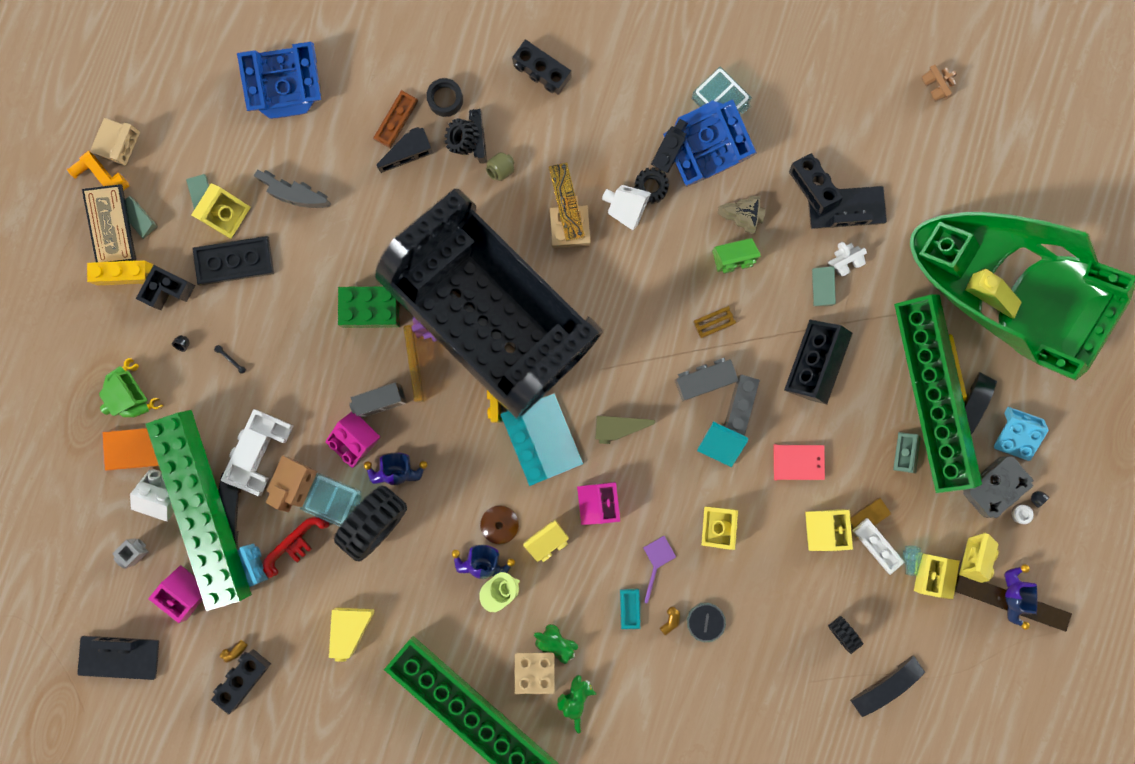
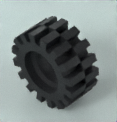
[444,118,479,155]
[634,167,669,204]
[828,616,864,654]

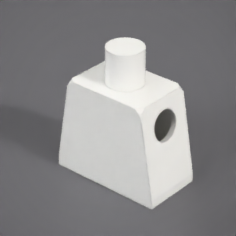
[602,185,651,230]

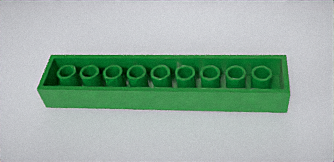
[894,294,982,493]
[145,410,252,611]
[384,636,559,764]

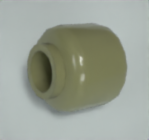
[486,152,514,181]

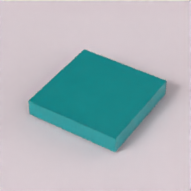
[697,421,749,467]

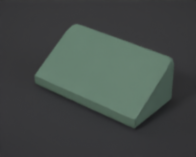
[125,196,158,239]
[812,266,836,306]
[893,432,921,474]

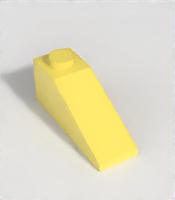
[966,269,1022,319]

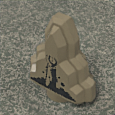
[718,196,765,234]

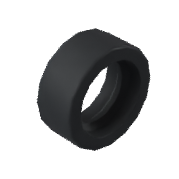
[426,78,463,117]

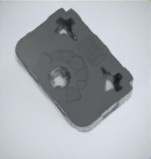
[963,456,1034,518]

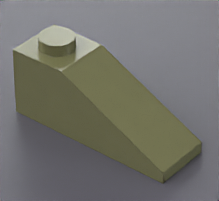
[595,416,655,444]

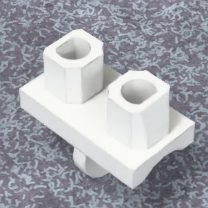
[828,242,867,276]

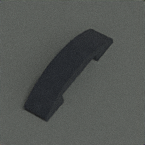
[964,372,997,435]
[218,473,241,547]
[850,655,925,717]

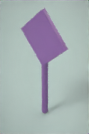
[643,536,676,603]

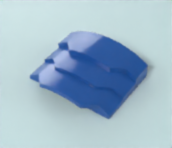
[237,41,322,119]
[663,99,757,187]

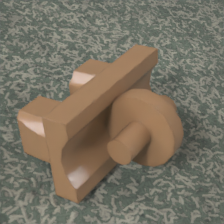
[922,64,957,101]

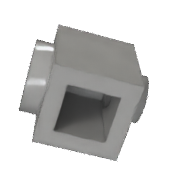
[112,538,149,569]

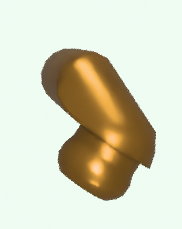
[660,607,680,636]
[220,640,248,663]

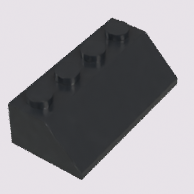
[784,320,853,405]

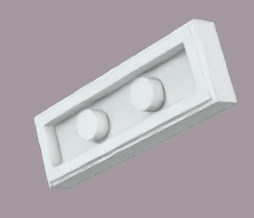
[852,518,905,575]

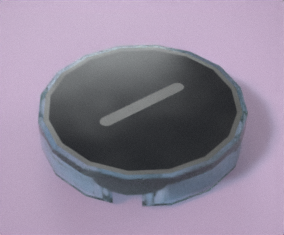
[687,602,726,642]

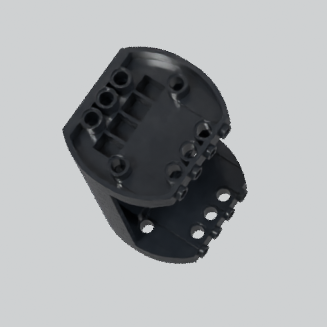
[375,189,604,419]

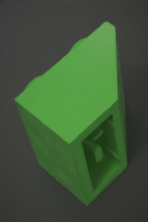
[712,238,761,274]

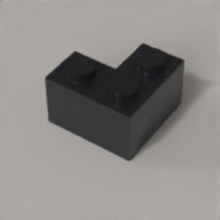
[136,265,196,310]

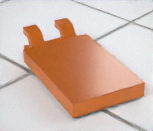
[102,428,159,471]

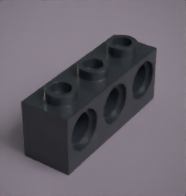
[512,39,572,95]
[789,153,843,217]
[211,649,271,715]

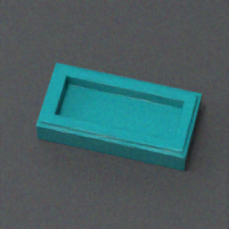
[620,589,641,629]

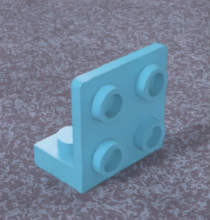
[994,407,1049,461]
[237,544,268,587]

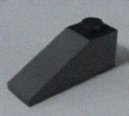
[376,127,433,173]

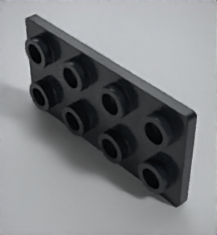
[808,186,887,229]
[77,636,159,680]

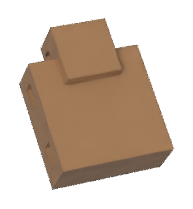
[266,456,318,512]

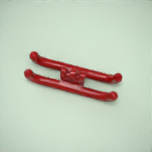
[262,516,330,578]

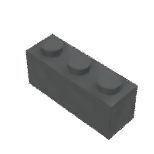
[675,358,739,401]
[724,375,760,436]

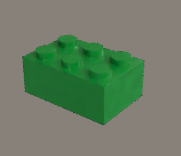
[338,286,400,328]

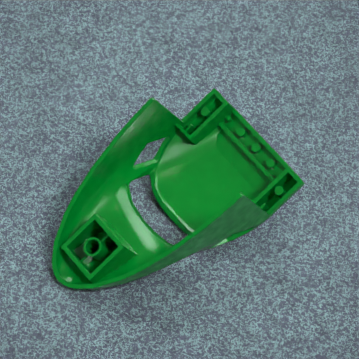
[910,212,1135,381]

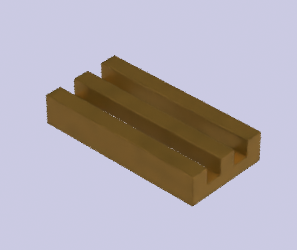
[693,306,736,339]

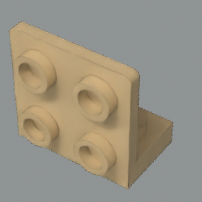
[90,118,140,166]
[515,653,555,694]

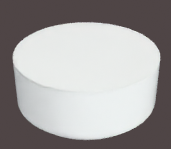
[1011,505,1034,524]

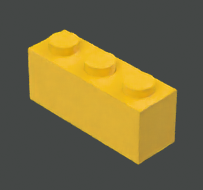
[87,260,153,286]

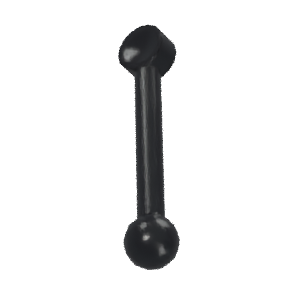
[214,345,246,374]

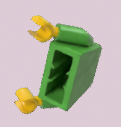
[99,358,163,417]

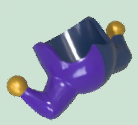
[364,452,428,485]
[452,545,515,579]
[1004,564,1037,630]

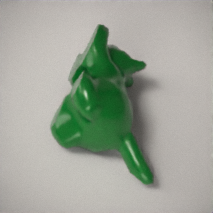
[534,624,578,664]
[557,675,596,734]

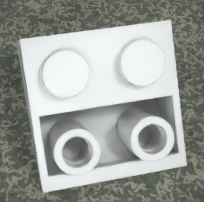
[130,468,174,522]

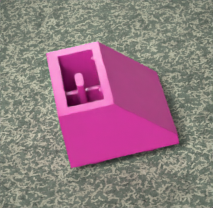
[325,412,380,468]
[577,482,620,525]
[148,565,203,623]

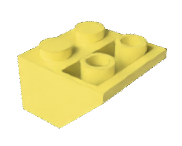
[805,509,853,551]
[914,553,960,599]

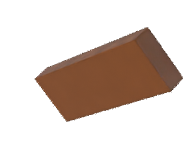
[373,90,418,149]

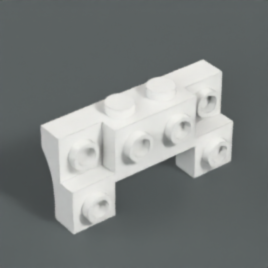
[220,409,293,496]

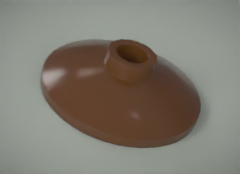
[480,506,519,544]

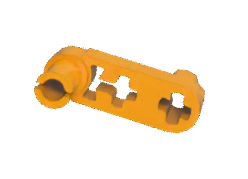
[67,150,130,191]

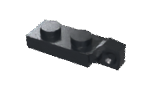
[469,109,487,164]
[651,119,688,173]

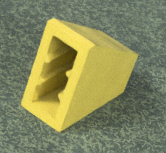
[329,608,374,662]

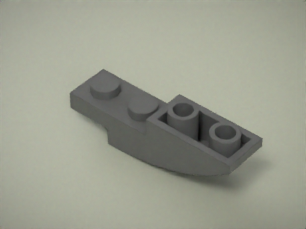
[254,169,331,208]

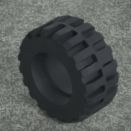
[334,486,407,562]

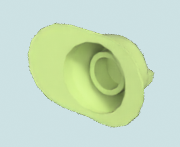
[480,572,520,612]

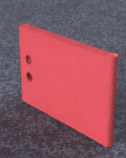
[773,444,825,481]

